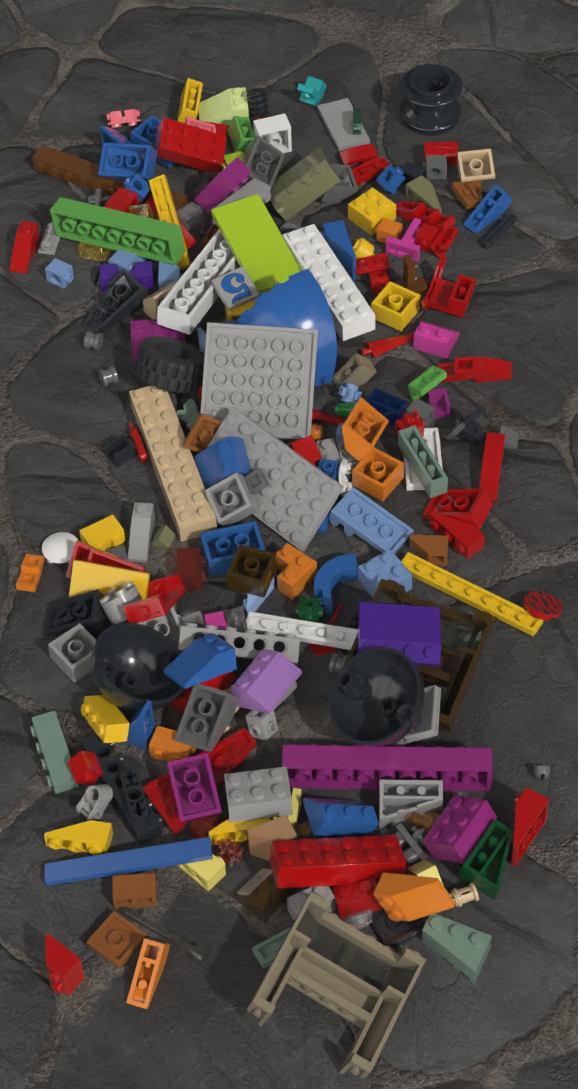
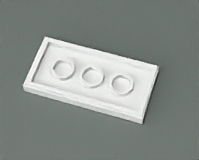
[403,428,443,491]

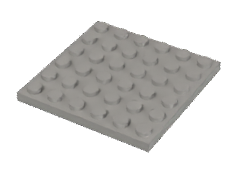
[201,322,318,440]

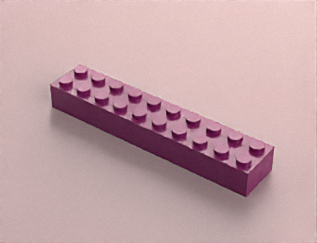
[282,744,492,792]

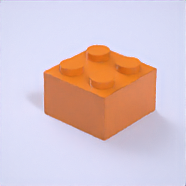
[352,447,404,501]

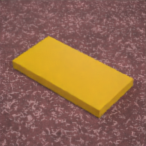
[69,559,150,599]

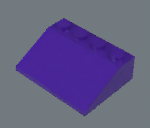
[356,602,441,668]

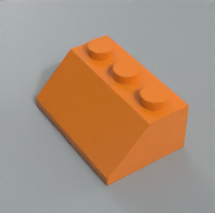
[342,397,389,462]

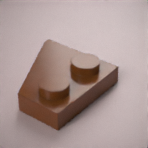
[451,180,483,209]

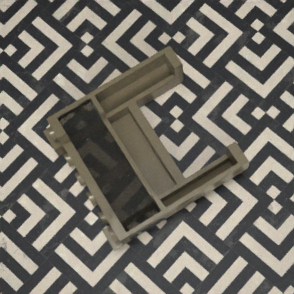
[247,892,426,1078]

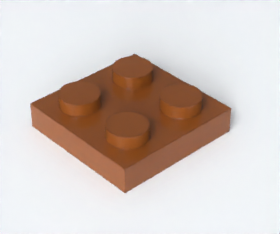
[86,911,148,969]

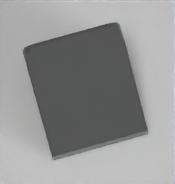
[500,425,519,449]

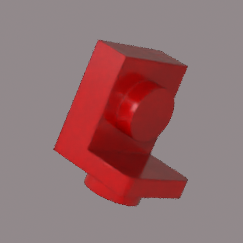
[368,270,389,295]

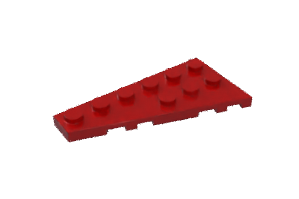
[143,727,257,836]

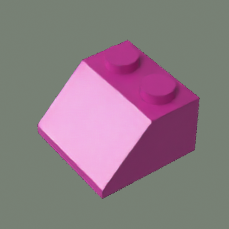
[414,322,460,359]

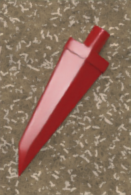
[361,333,414,358]
[312,408,346,425]

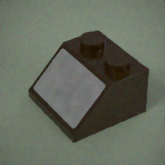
[233,867,294,923]

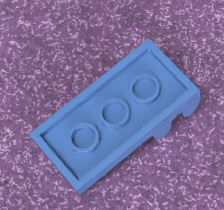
[329,487,414,554]

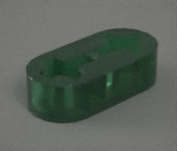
[353,108,361,135]

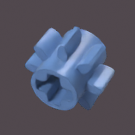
[338,382,362,402]

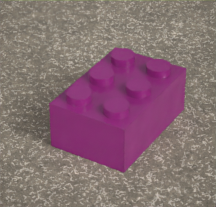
[194,157,251,214]
[131,319,186,362]
[422,795,497,864]

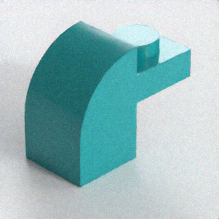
[297,76,327,106]

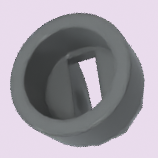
[533,765,550,780]

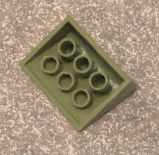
[270,147,341,221]

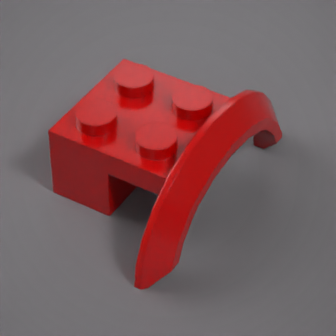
[421,256,476,318]

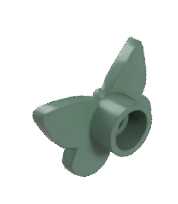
[176,399,200,431]

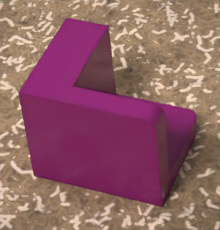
[427,388,450,418]

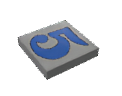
[211,267,260,311]

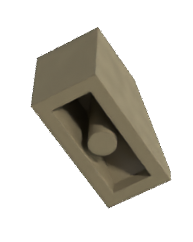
[333,353,376,390]

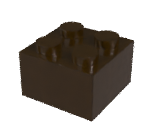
[226,544,277,598]

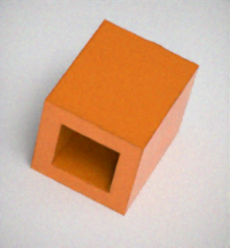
[375,218,403,244]

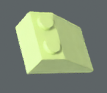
[199,87,249,126]

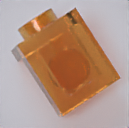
[409,811,440,832]

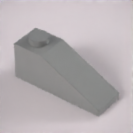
[128,502,155,563]

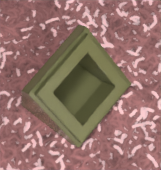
[151,525,176,550]

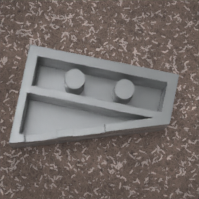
[379,780,443,828]

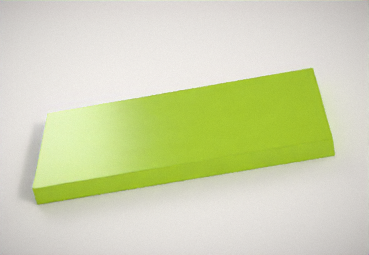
[211,194,302,294]

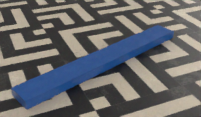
[45,837,213,886]

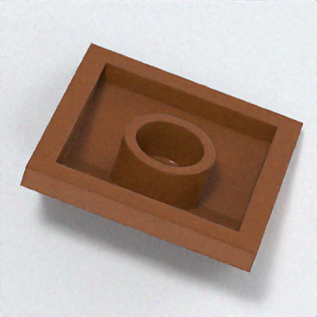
[183,413,223,452]

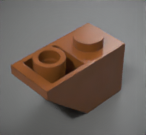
[409,534,448,566]

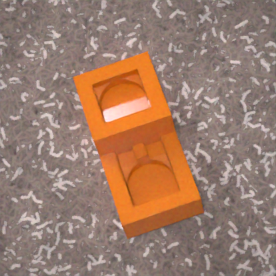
[16,554,45,592]

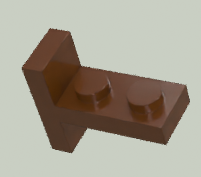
[393,254,428,295]

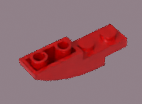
[438,357,512,383]

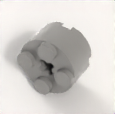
[99,581,143,624]

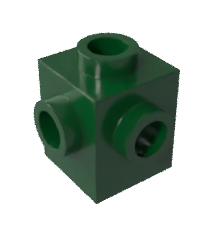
[295,597,324,623]

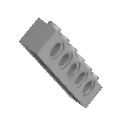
[178,623,300,664]

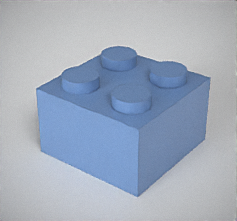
[358,549,412,604]

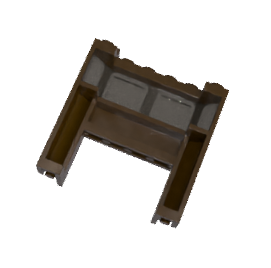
[344,579,498,732]

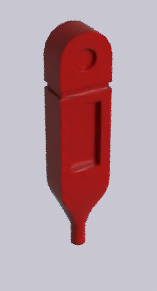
[128,422,148,462]

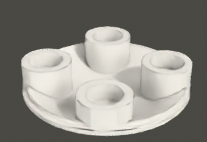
[337,459,353,497]
[42,532,78,563]

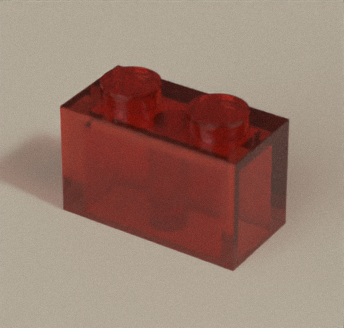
[177,548,206,591]

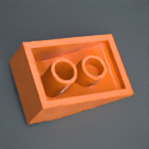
[374,873,456,921]

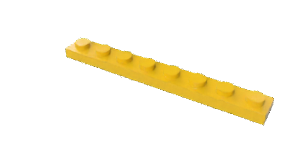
[401,552,543,637]

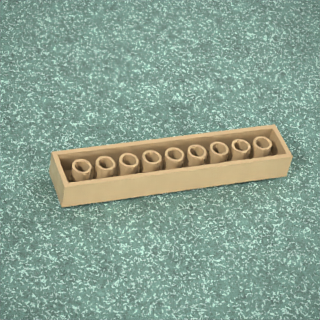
[129,386,217,542]

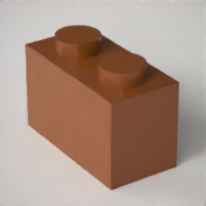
[112,872,157,909]

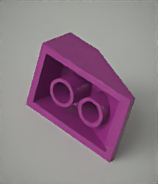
[167,753,222,822]

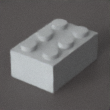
[224,766,293,822]

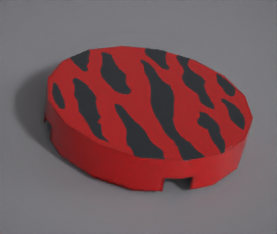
[523,591,562,620]

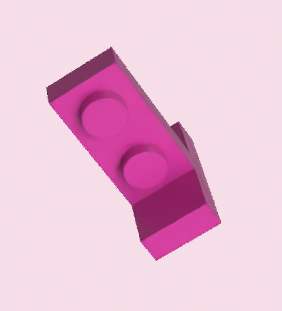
[386,218,421,263]

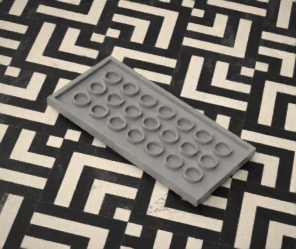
[196,407,344,551]

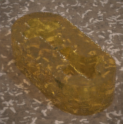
[78,242,110,261]

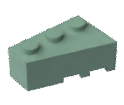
[422,914,492,984]

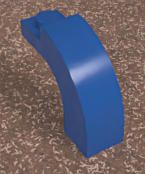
[314,553,358,616]

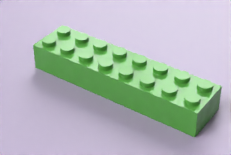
[50,197,186,265]

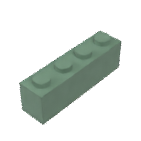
[398,425,448,498]
[30,711,79,794]

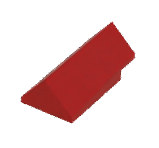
[65,540,145,579]

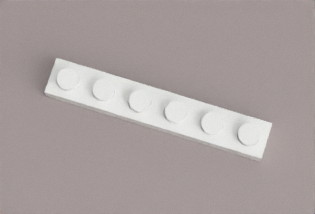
[246,611,358,650]

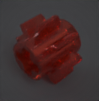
[217,838,244,867]

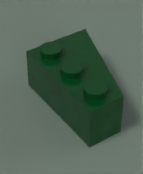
[458,819,513,900]

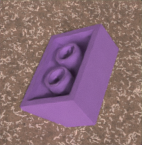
[230,649,302,714]

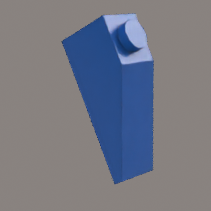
[463,185,513,234]
[125,700,155,751]

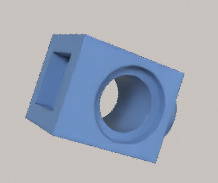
[45,258,74,289]

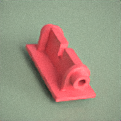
[107,109,141,128]

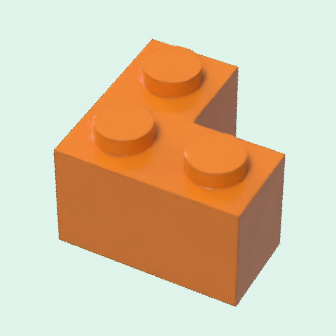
[276,543,317,600]

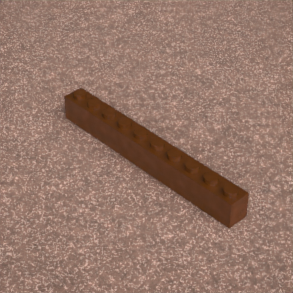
[32,145,188,219]

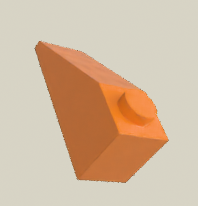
[126,938,171,1009]

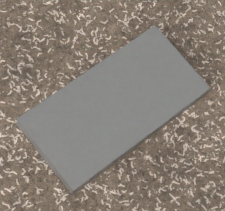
[317,98,370,152]

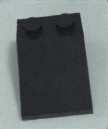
[44,589,108,637]

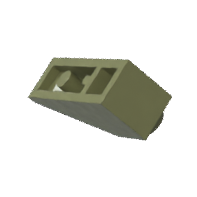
[406,175,442,215]

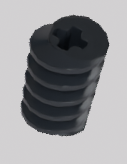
[246,88,270,124]

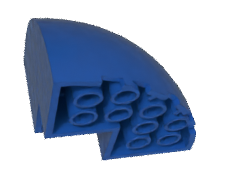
[238,269,337,387]

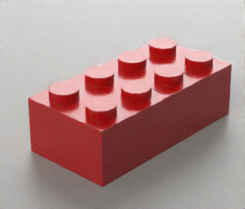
[155,118,227,174]

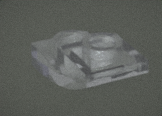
[345,909,372,929]

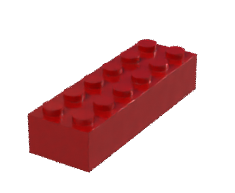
[270,835,406,888]

